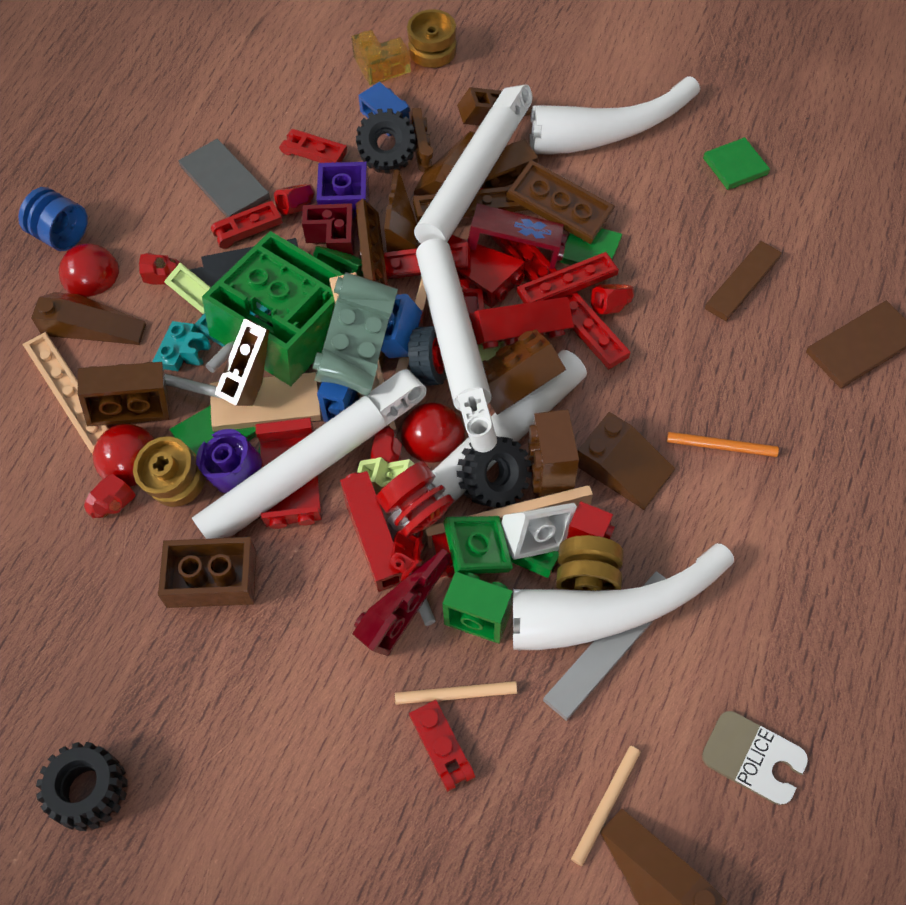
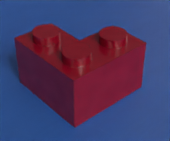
[302,204,355,255]

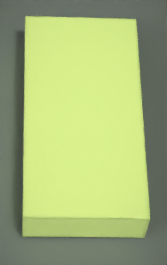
[164,263,211,314]

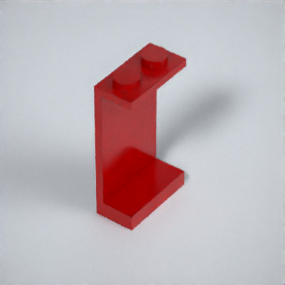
[255,418,322,529]

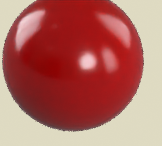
[59,243,119,297]
[401,402,465,463]
[93,424,155,487]

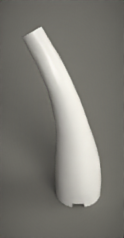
[530,76,700,154]
[513,543,734,650]

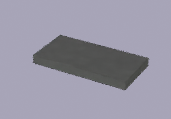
[178,139,270,218]

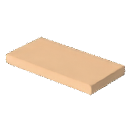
[210,372,321,432]

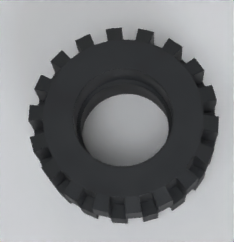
[36,742,128,831]

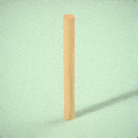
[395,681,517,705]
[571,746,641,866]

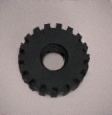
[356,108,416,174]
[457,436,532,508]

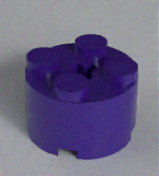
[196,429,262,493]

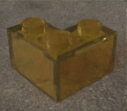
[351,30,411,85]

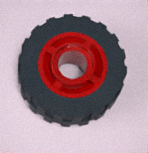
[408,326,447,386]

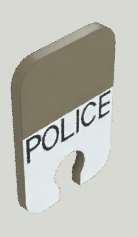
[702,711,808,805]

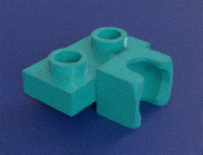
[152,321,211,371]

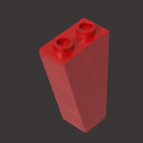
[447,235,525,308]
[340,471,402,592]

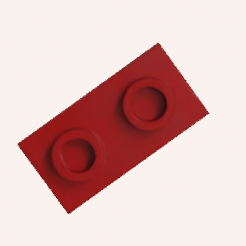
[390,530,424,581]

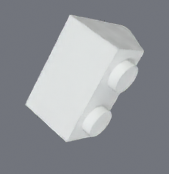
[501,503,577,560]

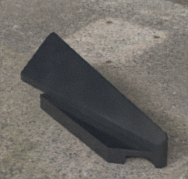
[189,238,298,287]

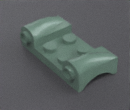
[312,272,398,396]

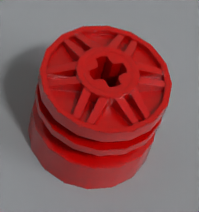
[375,461,455,538]

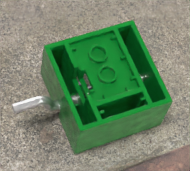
[202,231,344,386]

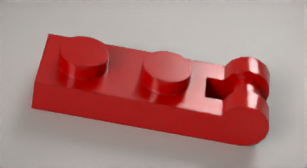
[279,129,348,163]
[211,201,283,249]
[409,700,476,792]

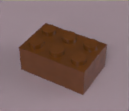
[482,329,566,415]
[78,362,169,427]
[527,409,579,498]
[158,537,257,608]

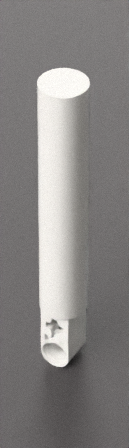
[414,84,532,244]
[416,239,497,452]
[387,350,587,535]
[192,369,427,539]

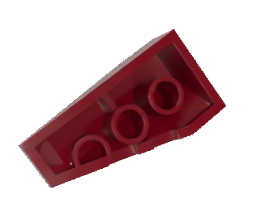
[352,549,452,656]

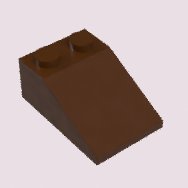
[577,412,675,510]

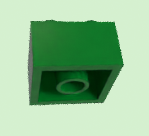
[442,571,513,644]

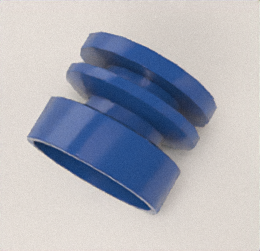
[18,187,88,251]

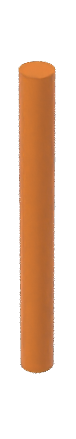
[667,432,779,457]

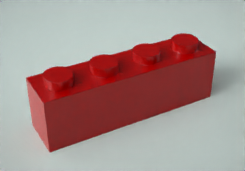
[469,297,574,349]

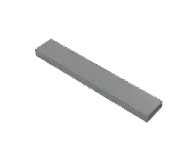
[543,571,666,721]

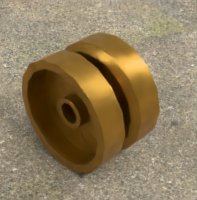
[407,9,457,68]
[133,436,206,507]
[556,535,624,591]

